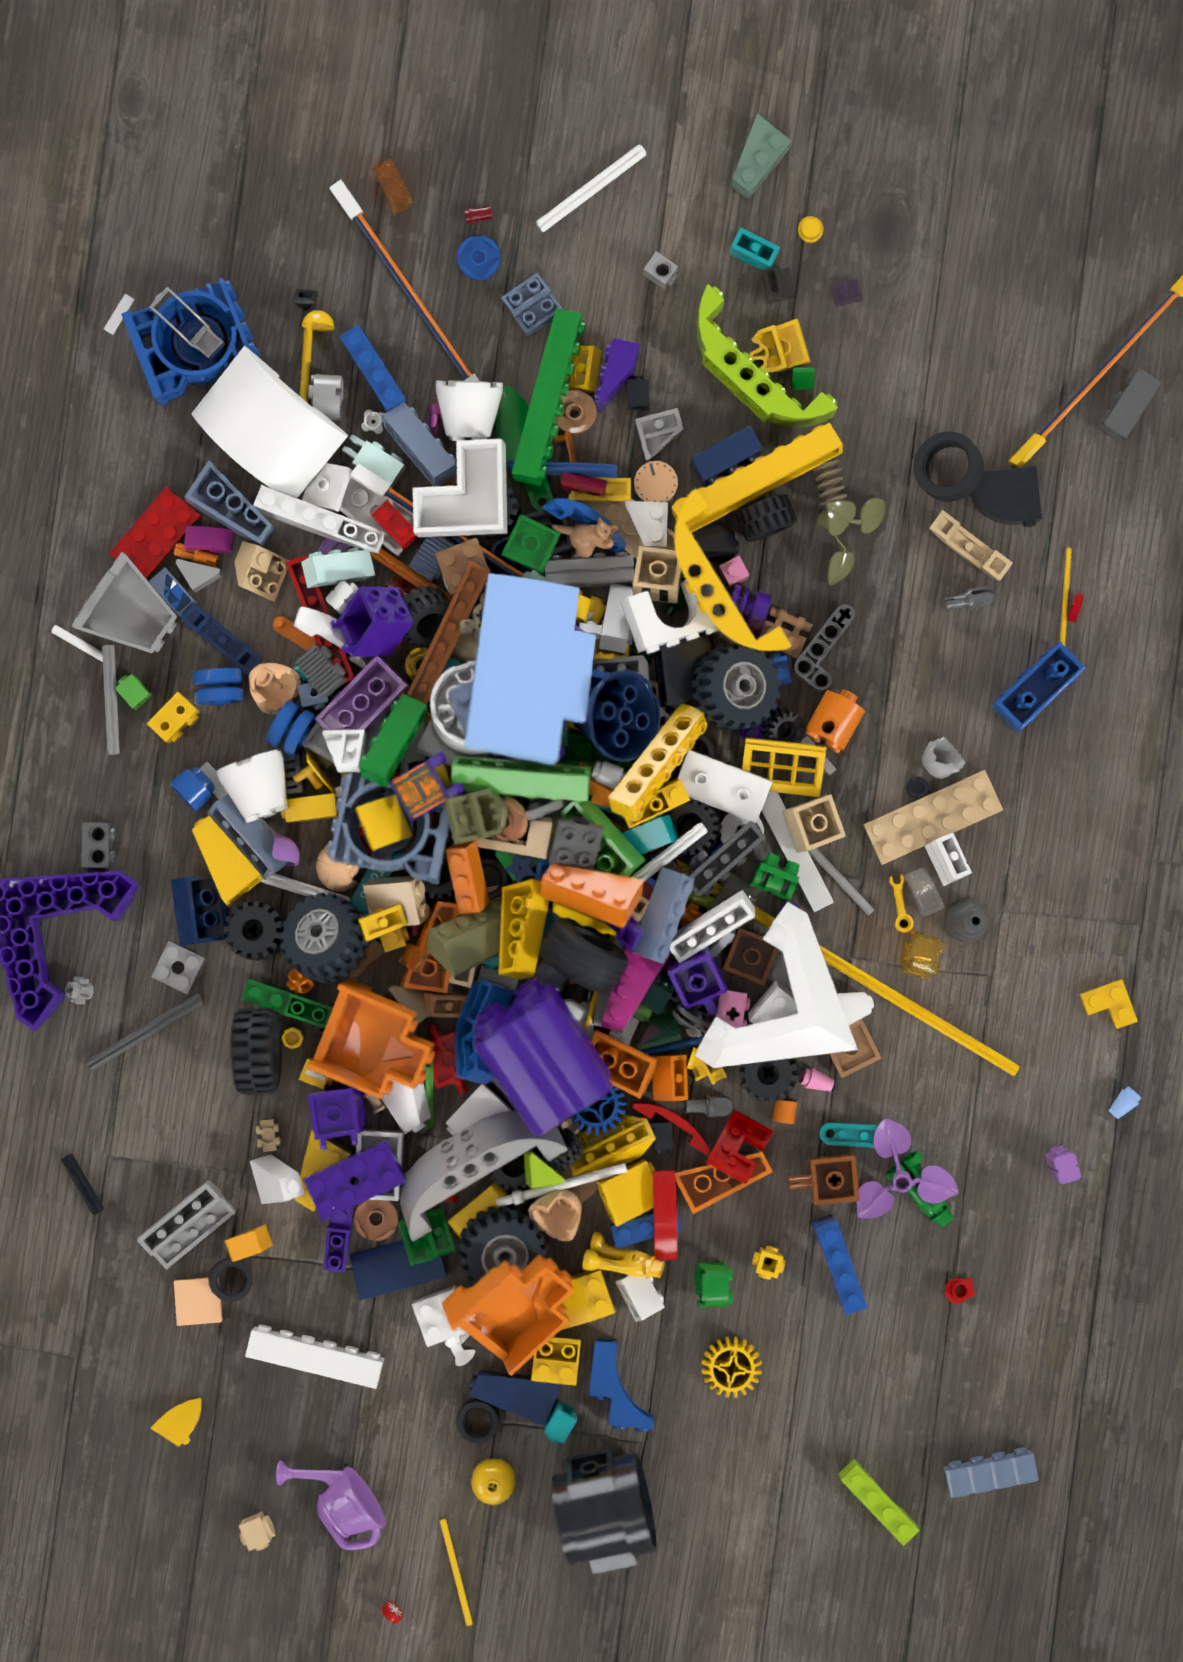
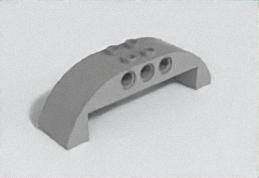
[400,1111,568,1241]

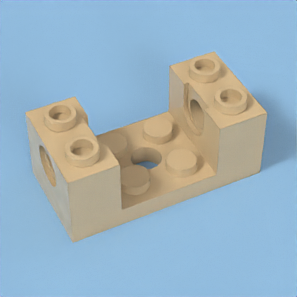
[476,817,558,860]

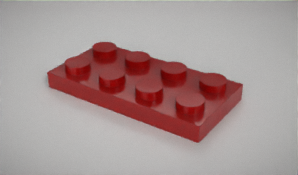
[109,487,201,580]

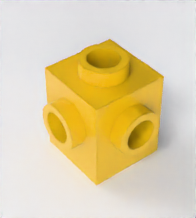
[752,1245,785,1280]

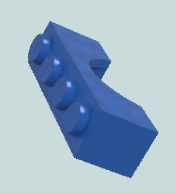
[340,325,408,412]

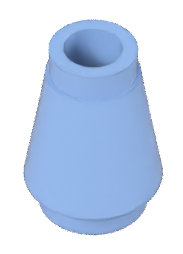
[1109,1086,1141,1119]

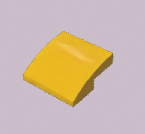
[355,794,412,851]

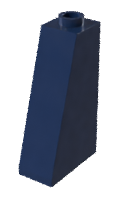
[468,1370,562,1426]

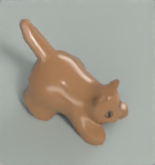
[552,517,618,558]

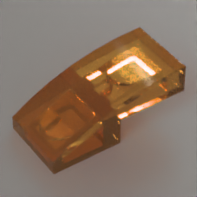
[398,943,430,974]

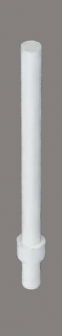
[496,1163,627,1207]

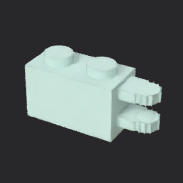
[342,435,406,489]

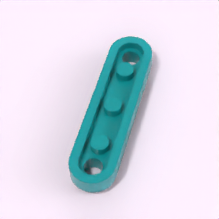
[819,1122,878,1148]

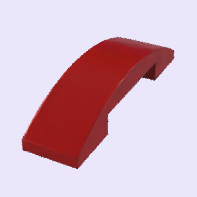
[632,1102,710,1156]
[652,1170,677,1260]

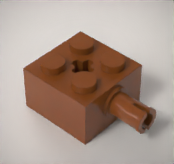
[788,1153,860,1205]

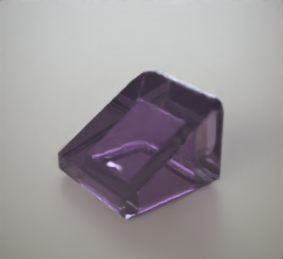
[831,279,863,307]

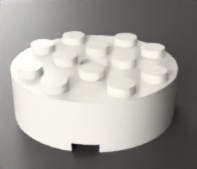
[430,661,490,755]

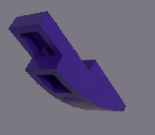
[323,1181,354,1273]

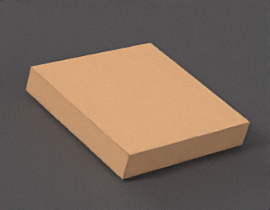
[174,1276,223,1326]

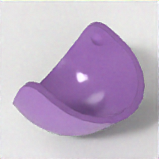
[272,833,300,866]

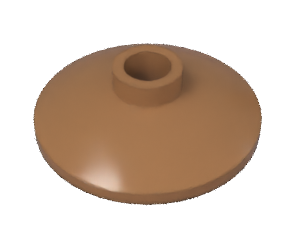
[557,390,597,434]

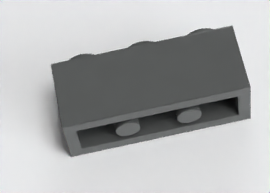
[1099,368,1162,442]

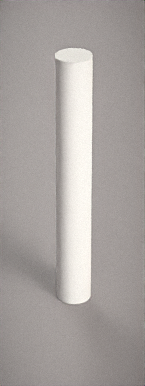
[51,625,103,662]

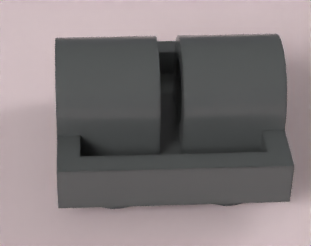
[548,816,604,870]

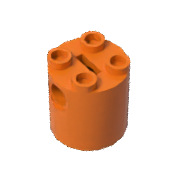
[805,689,865,754]

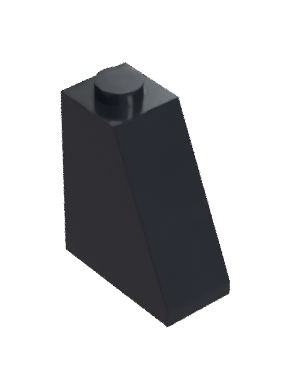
[676,521,739,562]

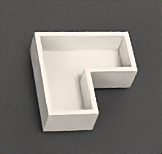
[413,439,507,537]

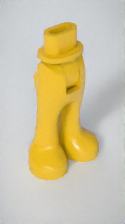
[583,1232,665,1279]

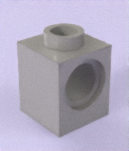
[643,251,679,290]

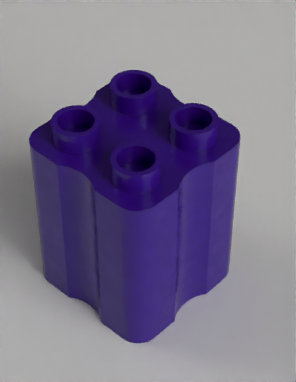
[473,978,612,1137]

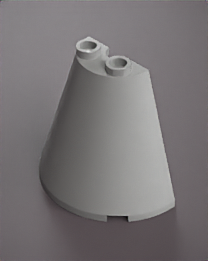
[71,552,177,653]

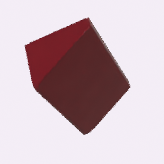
[561,472,607,497]

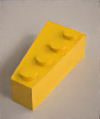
[499,879,549,980]

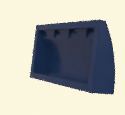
[350,1240,447,1300]

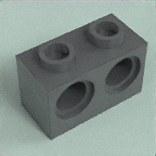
[81,823,117,868]

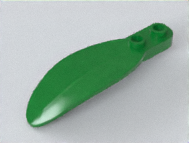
[495,386,553,511]

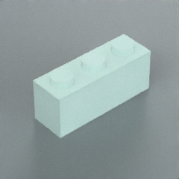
[301,547,375,588]

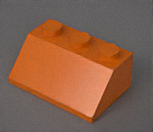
[591,1030,657,1098]

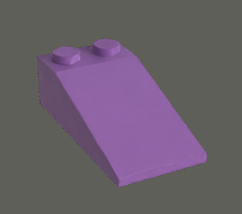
[315,656,411,733]

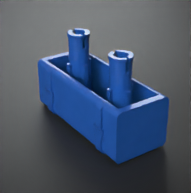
[991,642,1086,733]

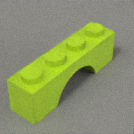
[838,1458,920,1546]

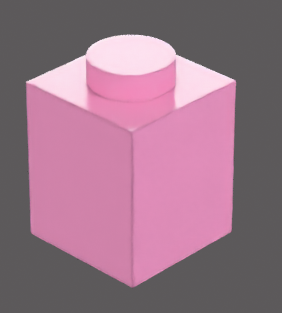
[718,556,749,589]

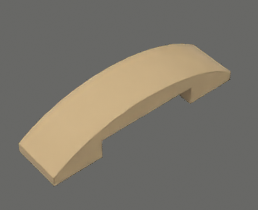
[929,510,1013,581]

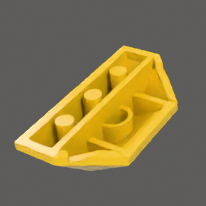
[569,1114,656,1177]

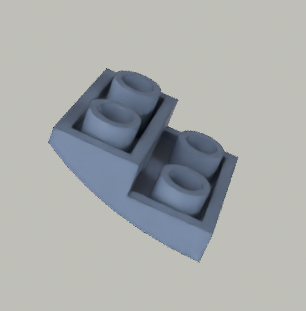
[501,273,563,337]

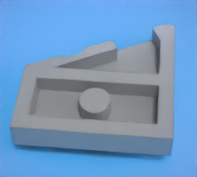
[635,408,683,461]

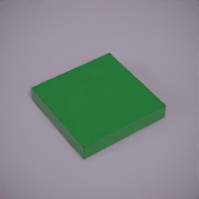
[501,514,561,574]

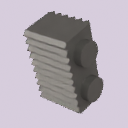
[295,644,347,697]

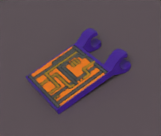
[389,752,464,821]

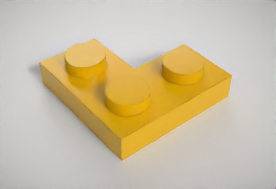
[1079,979,1138,1029]

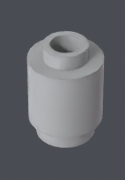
[590,760,626,789]

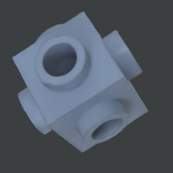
[298,680,334,711]

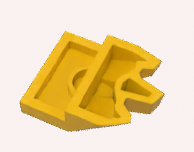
[750,319,811,372]

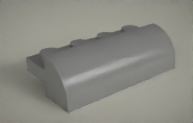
[137,1180,236,1269]

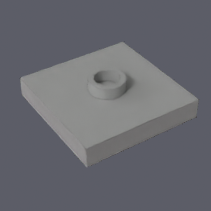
[506,799,567,824]

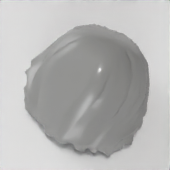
[922,737,965,779]

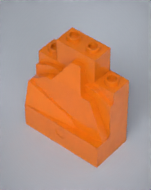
[306,978,436,1099]
[441,1254,575,1376]

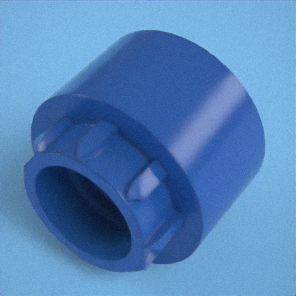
[170,767,215,812]

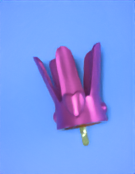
[427,400,445,435]

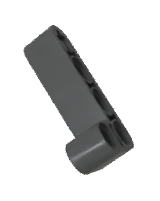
[792,604,855,692]

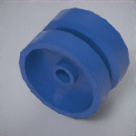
[192,668,244,706]
[266,700,317,757]

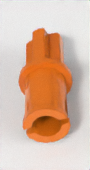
[174,543,219,568]

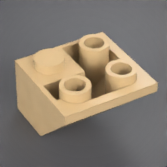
[234,541,290,602]

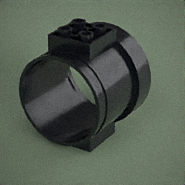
[551,1448,657,1574]

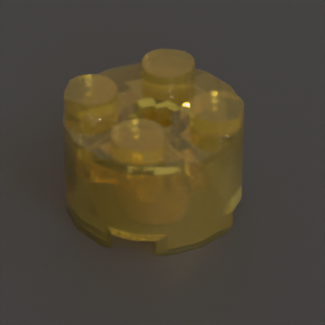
[900,930,945,980]

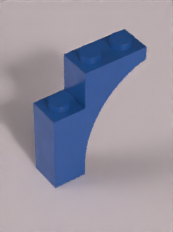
[589,1337,654,1432]

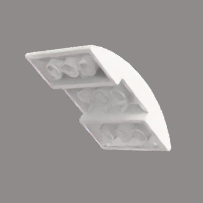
[191,346,349,498]

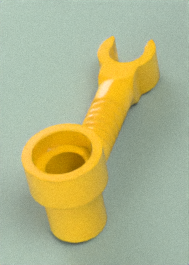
[889,874,914,933]

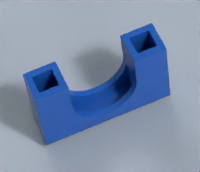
[811,1214,868,1315]

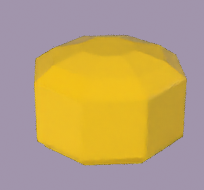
[281,1027,305,1049]

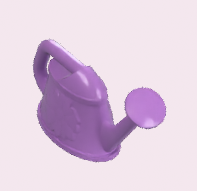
[276,1460,386,1550]

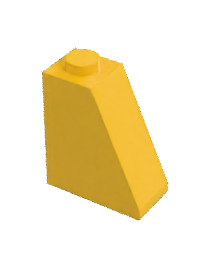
[281,793,339,823]

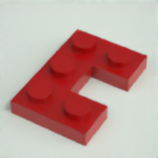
[706,1110,773,1184]

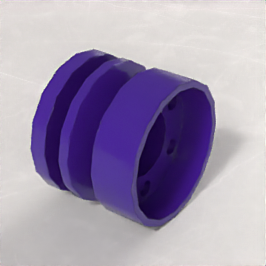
[723,584,772,639]

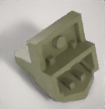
[444,789,508,845]

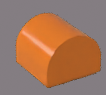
[772,1099,797,1124]

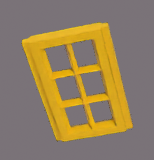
[742,737,826,797]

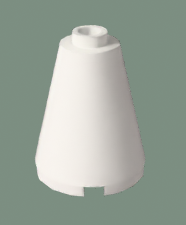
[837,992,874,1025]

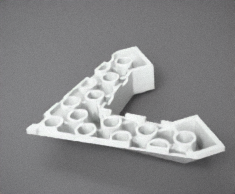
[695,902,858,1068]

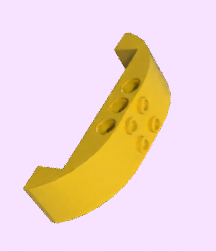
[675,489,791,650]

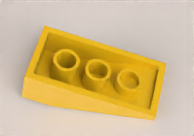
[561,1270,615,1330]

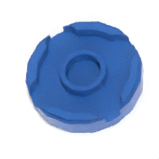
[457,235,501,281]

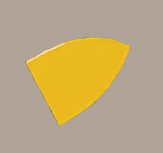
[292,748,337,794]
[151,1398,201,1447]

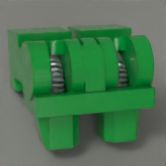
[748,853,800,901]

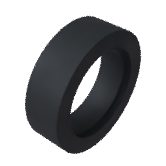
[913,431,984,502]

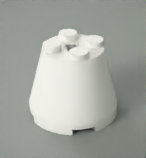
[436,380,503,441]
[216,750,289,823]

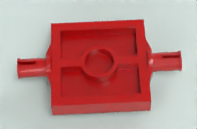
[427,1023,468,1096]

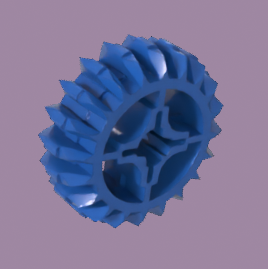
[570,1086,627,1135]

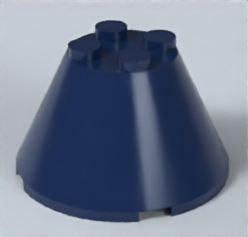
[573,670,661,761]

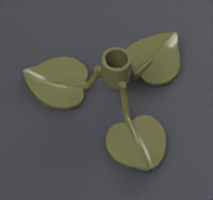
[818,498,886,586]

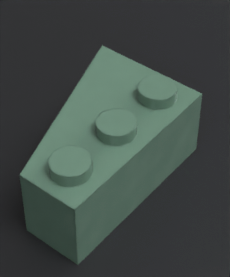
[731,114,792,200]

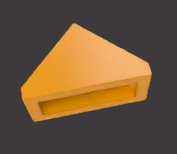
[224,1224,273,1262]

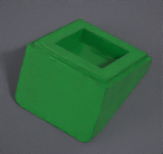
[791,367,815,389]

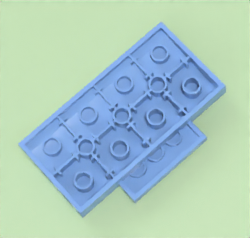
[464,574,596,765]

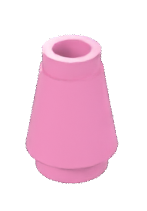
[799,1067,834,1092]

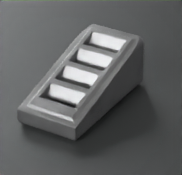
[281,752,305,799]

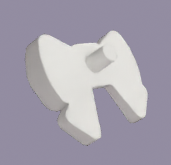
[445,1333,475,1366]

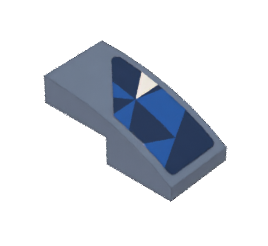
[149,568,197,617]

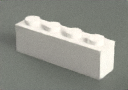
[669,890,755,963]

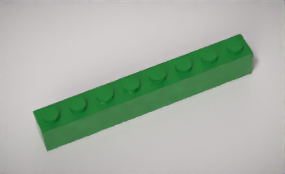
[512,308,586,486]

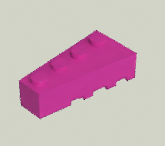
[601,948,672,1033]

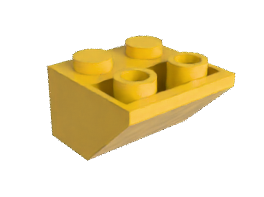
[531,1337,581,1386]

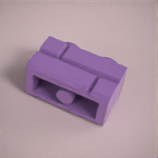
[1045,1146,1081,1184]

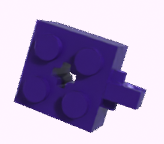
[667,946,727,1015]

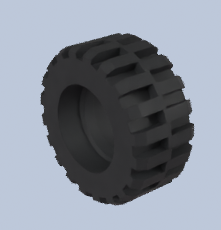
[230,1008,282,1095]

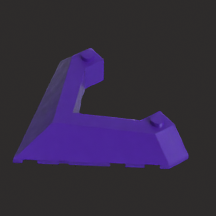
[0,871,139,1031]

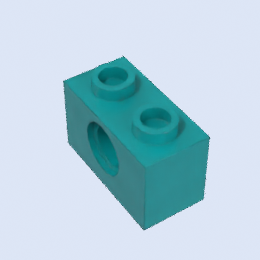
[729,227,780,274]

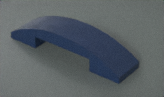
[180,602,264,676]

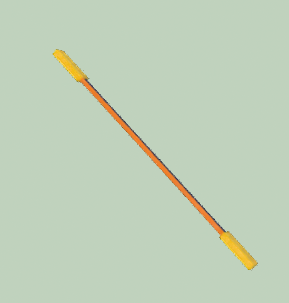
[1009,276,1183,468]

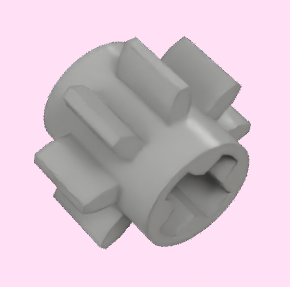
[65,976,94,1004]

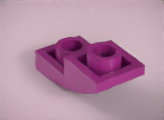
[184,526,234,553]

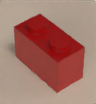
[371,500,418,551]

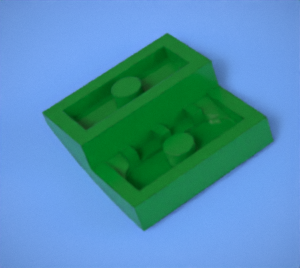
[398,1208,455,1266]

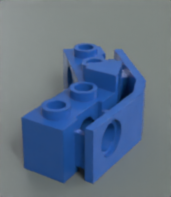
[454,978,514,1085]

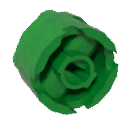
[694,1262,733,1308]

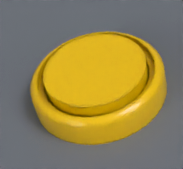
[798,216,823,243]

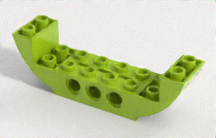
[697,284,838,427]

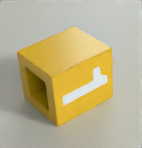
[299,1057,334,1089]

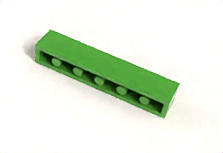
[452,756,591,802]

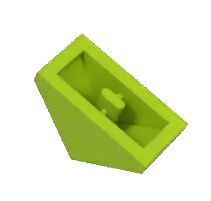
[524,1150,566,1188]

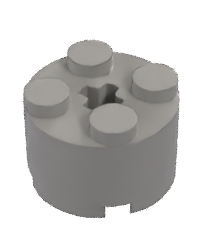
[309,374,343,421]

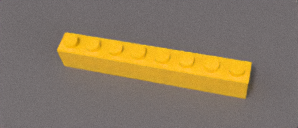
[672,423,843,533]

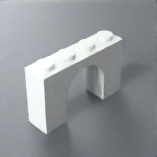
[621,575,722,654]

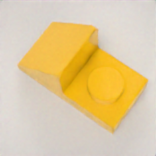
[358,904,407,941]

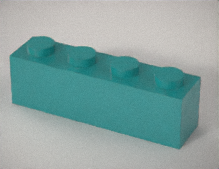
[619,814,679,855]

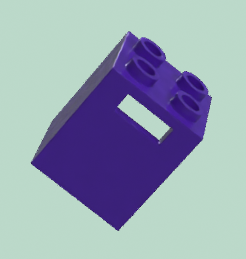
[330,587,414,657]
[308,1085,368,1150]

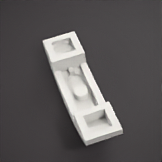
[294,607,372,669]

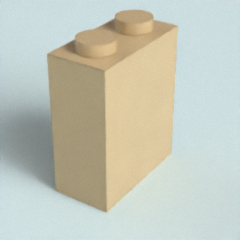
[363,876,429,926]

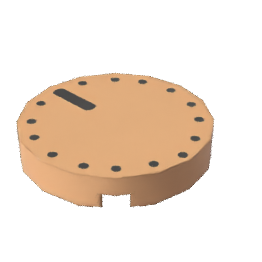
[634,461,678,502]

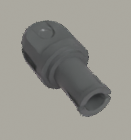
[945,586,995,611]
[672,1003,713,1034]
[684,1095,733,1117]

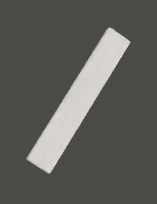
[761,792,834,912]

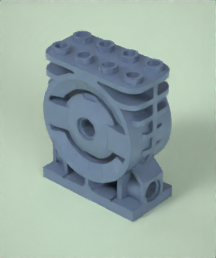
[327,772,450,885]

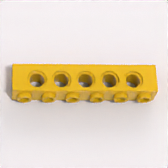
[609,703,707,821]

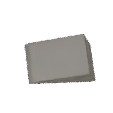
[176,559,223,592]

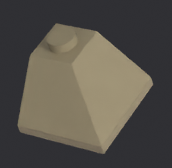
[389,985,433,1023]

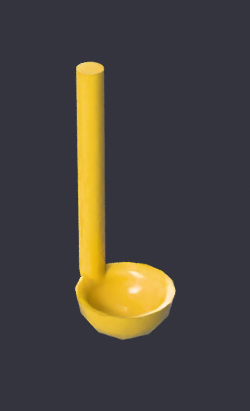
[300,310,335,403]

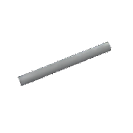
[808,848,874,916]

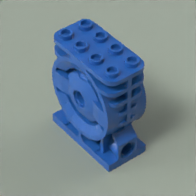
[121,277,261,406]

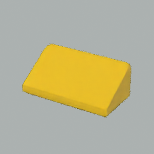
[570,346,602,393]

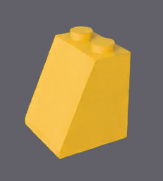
[595,1159,655,1226]

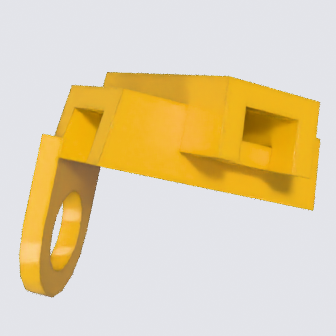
[687,1047,727,1085]

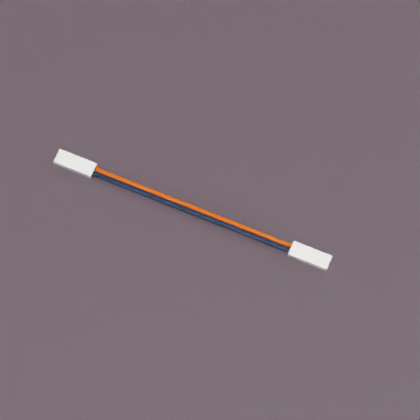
[329,180,479,381]
[350,463,593,621]

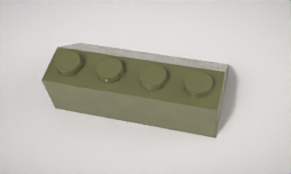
[426,899,502,976]

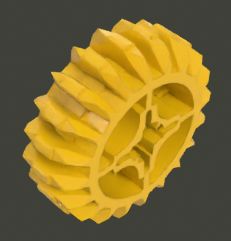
[701,1336,762,1398]

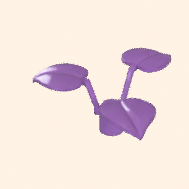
[856,1118,958,1218]

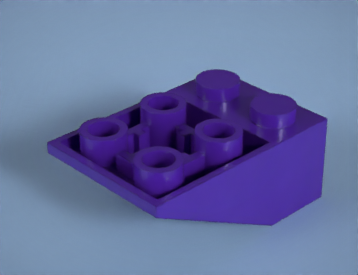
[594,338,639,413]

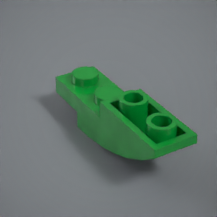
[241,978,333,1028]

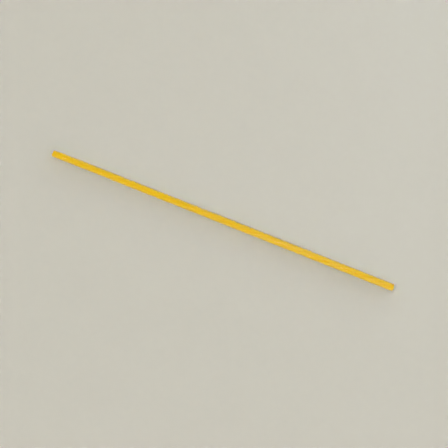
[426,709,1020,1076]

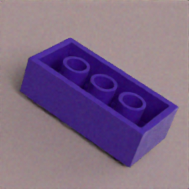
[303,1139,407,1221]

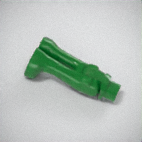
[885,1150,954,1228]

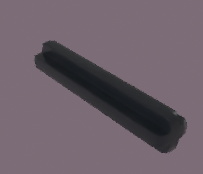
[61,1154,104,1215]

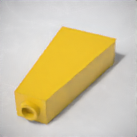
[192,816,263,908]

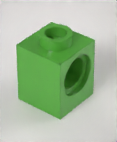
[115,674,153,710]

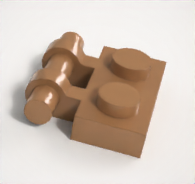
[759,607,813,659]

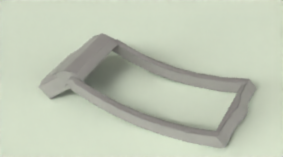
[149,287,225,360]

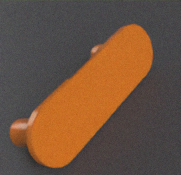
[554,431,576,480]
[273,616,317,651]

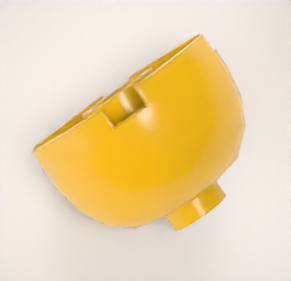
[471,1458,516,1505]

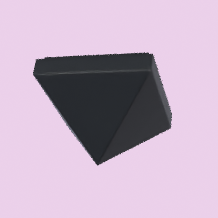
[293,290,318,311]

